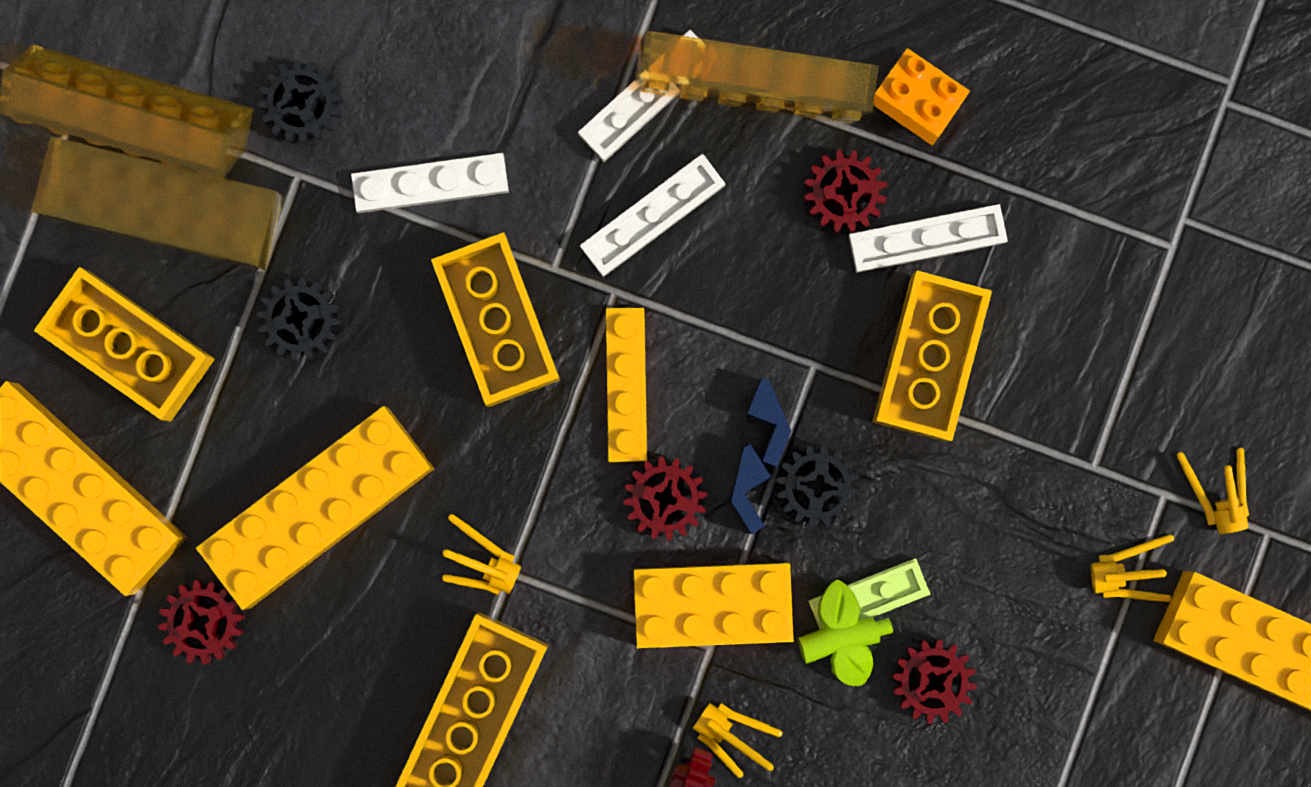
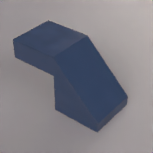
[746,378,791,467]
[730,444,771,535]

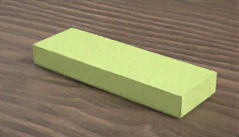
[808,558,930,630]

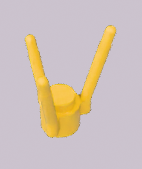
[1177,447,1249,534]
[442,514,521,595]
[1090,534,1174,602]
[692,703,782,778]

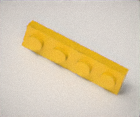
[606,308,647,462]

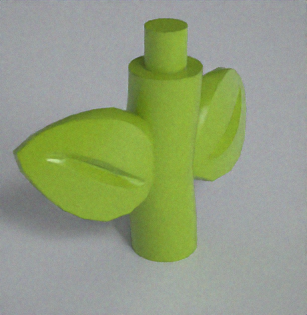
[798,579,893,686]

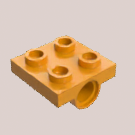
[869,48,970,146]

